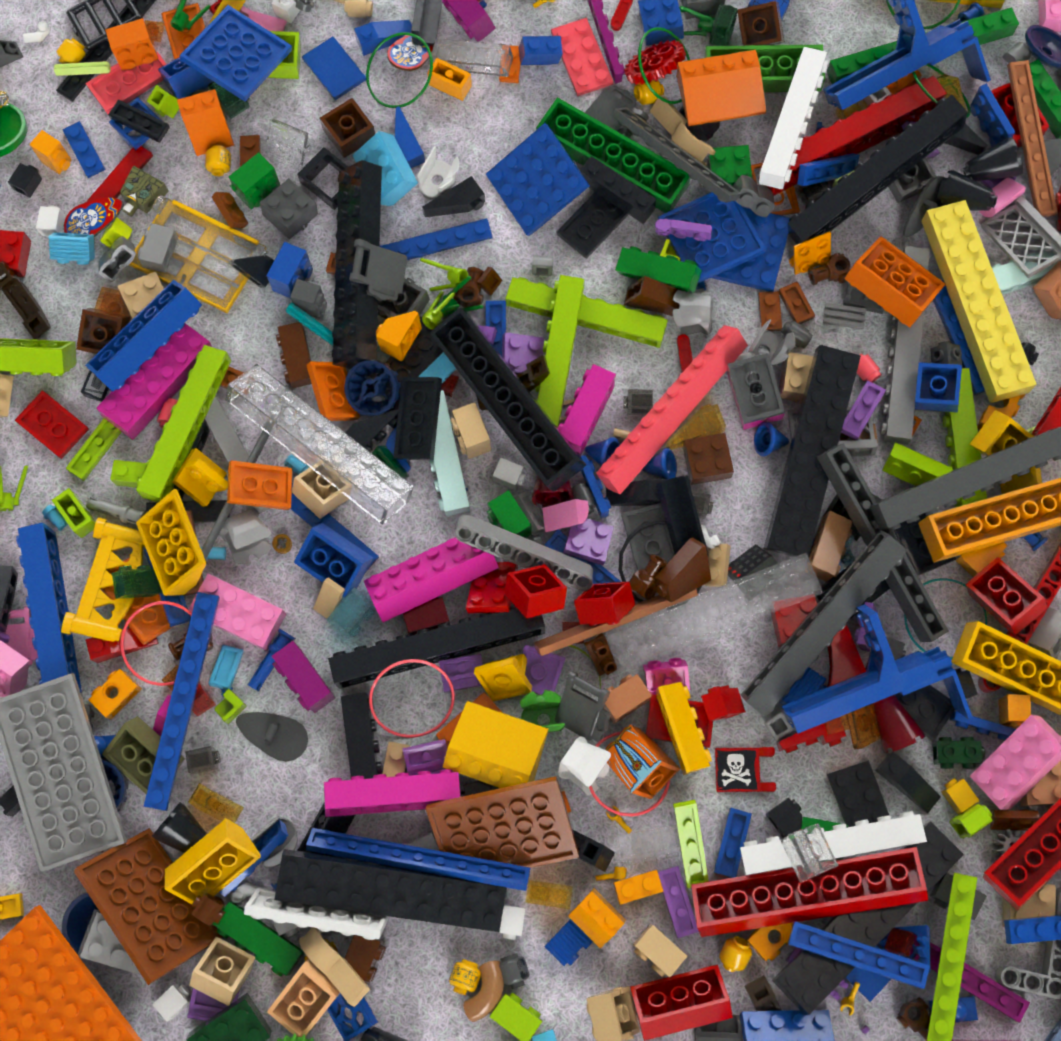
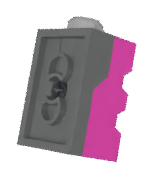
[727,352,785,430]

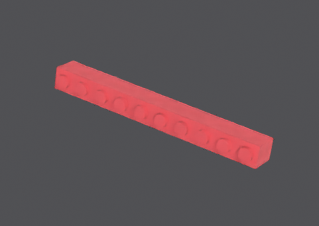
[596,325,748,495]

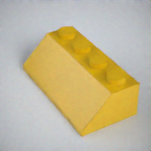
[655,682,712,775]
[165,818,261,904]

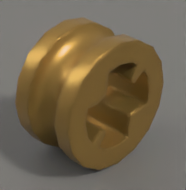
[272,534,292,554]

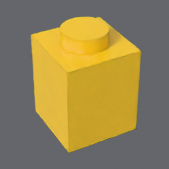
[941,778,980,814]

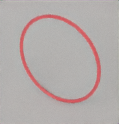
[120,601,192,686]
[369,659,455,738]
[589,731,670,817]

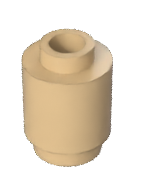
[344,0,373,19]

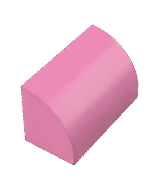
[979,178,1026,218]
[542,499,589,533]

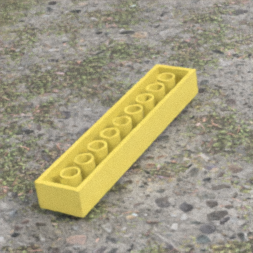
[921,200,1037,403]

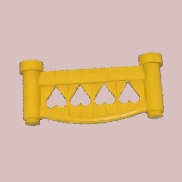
[61,517,145,642]

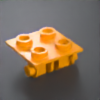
[789,231,831,275]

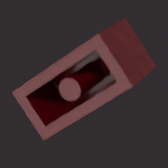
[403,597,450,636]

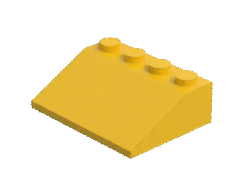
[136,489,206,596]
[443,701,549,788]

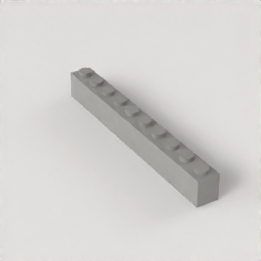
[880,246,930,445]

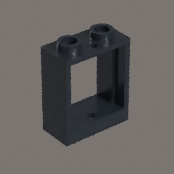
[297,147,349,210]

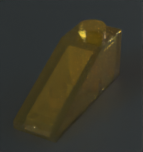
[666,404,726,450]

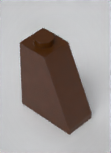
[624,276,682,316]
[655,538,711,602]

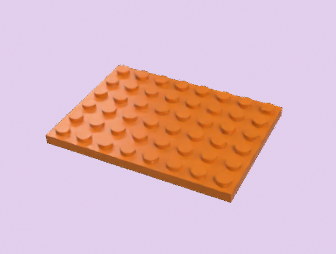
[0,905,142,1041]

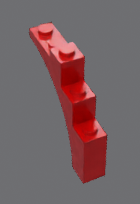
[776,625,866,754]

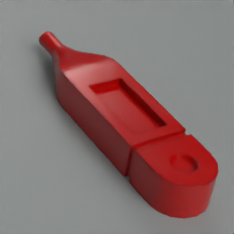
[610,0,633,31]
[677,334,693,373]

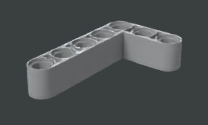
[995,887,1061,999]

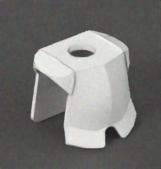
[417,146,459,199]
[558,736,611,796]

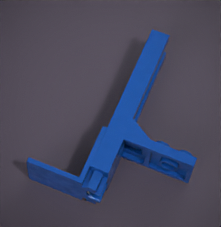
[823,0,991,110]
[782,604,973,733]

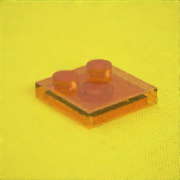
[846,703,880,749]

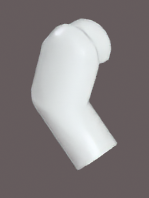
[23,21,50,43]
[701,525,720,549]
[230,883,265,903]

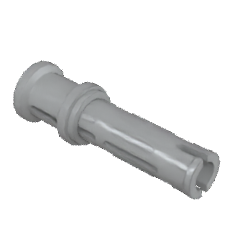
[86,496,148,525]

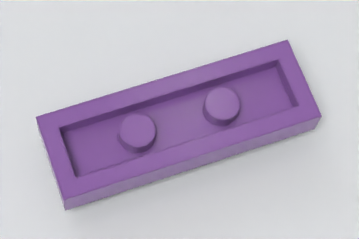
[841,381,886,440]
[658,866,699,938]

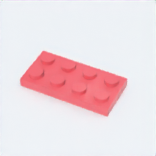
[551,17,614,96]
[85,52,166,114]

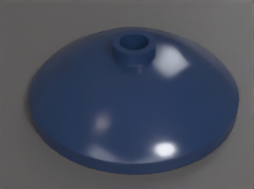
[1025,25,1061,69]
[62,892,98,954]

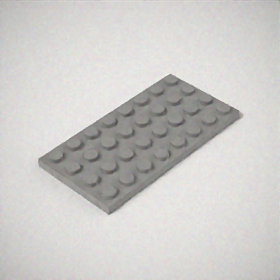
[0,673,127,873]

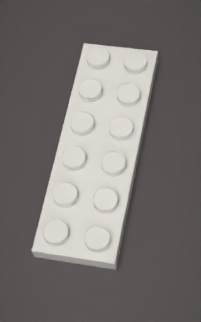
[244,888,388,940]

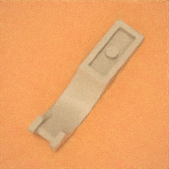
[650,95,715,166]
[298,927,370,1007]

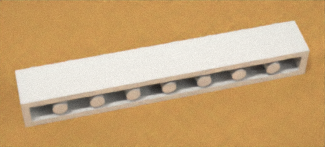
[759,47,829,189]
[740,811,927,876]

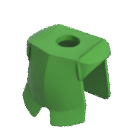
[520,689,565,733]

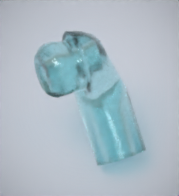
[841,536,856,566]

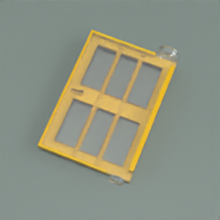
[129,195,268,314]

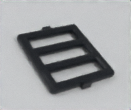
[66,0,143,50]

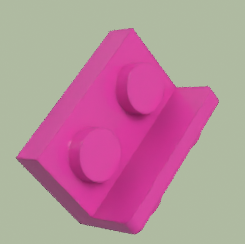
[643,658,690,695]

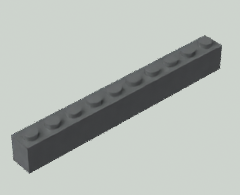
[870,426,1061,532]
[817,443,949,642]
[741,530,908,717]

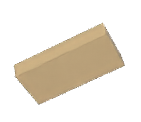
[313,577,345,621]

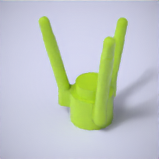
[420,258,468,291]
[422,291,455,330]
[0,465,28,511]

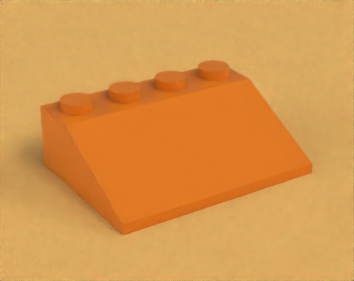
[676,50,766,126]
[844,236,946,328]

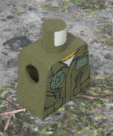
[120,166,169,217]

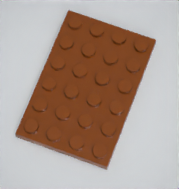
[426,776,579,868]
[74,828,223,985]

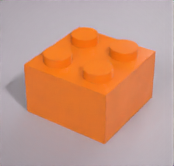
[105,18,159,71]

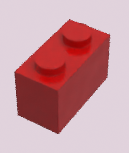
[701,685,746,721]

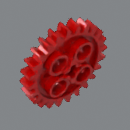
[624,40,686,85]

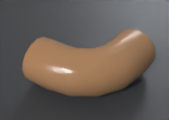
[463,960,504,1022]

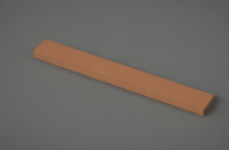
[1007,60,1058,217]
[533,589,698,656]

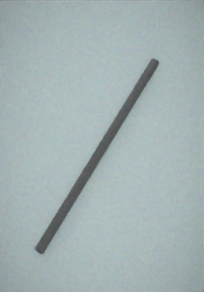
[201,385,293,560]

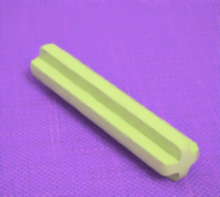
[54,61,111,76]

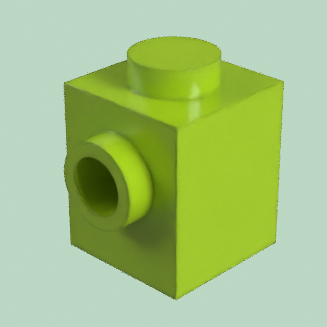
[147,85,179,118]

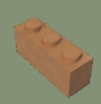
[803,511,853,582]

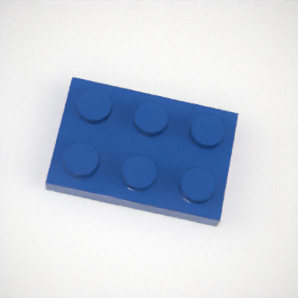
[970,83,1015,147]

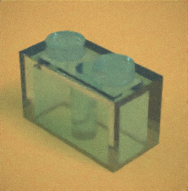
[327,588,375,639]

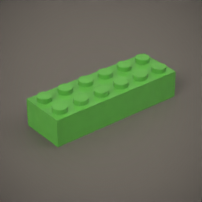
[704,44,825,92]

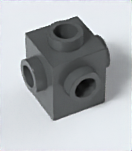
[930,341,962,365]

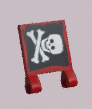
[715,747,776,792]

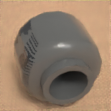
[499,953,530,989]

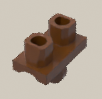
[584,633,618,676]

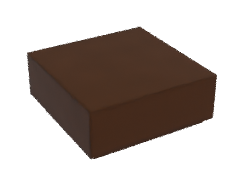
[477,267,503,296]

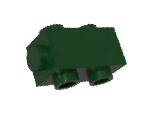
[932,737,985,769]

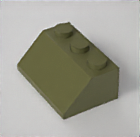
[102,716,185,794]

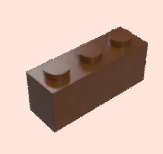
[276,322,312,388]

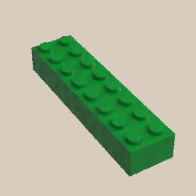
[536,97,691,213]

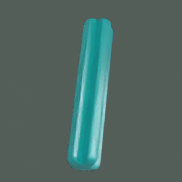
[286,303,333,346]

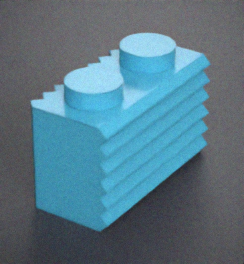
[48,232,95,265]

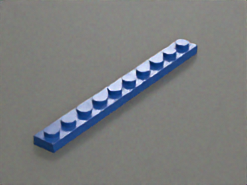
[144,592,220,811]
[306,828,531,891]

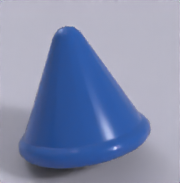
[754,422,790,457]
[585,437,620,466]
[642,448,677,479]

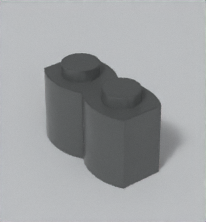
[733,175,775,217]
[98,236,136,282]

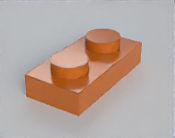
[499,45,521,83]

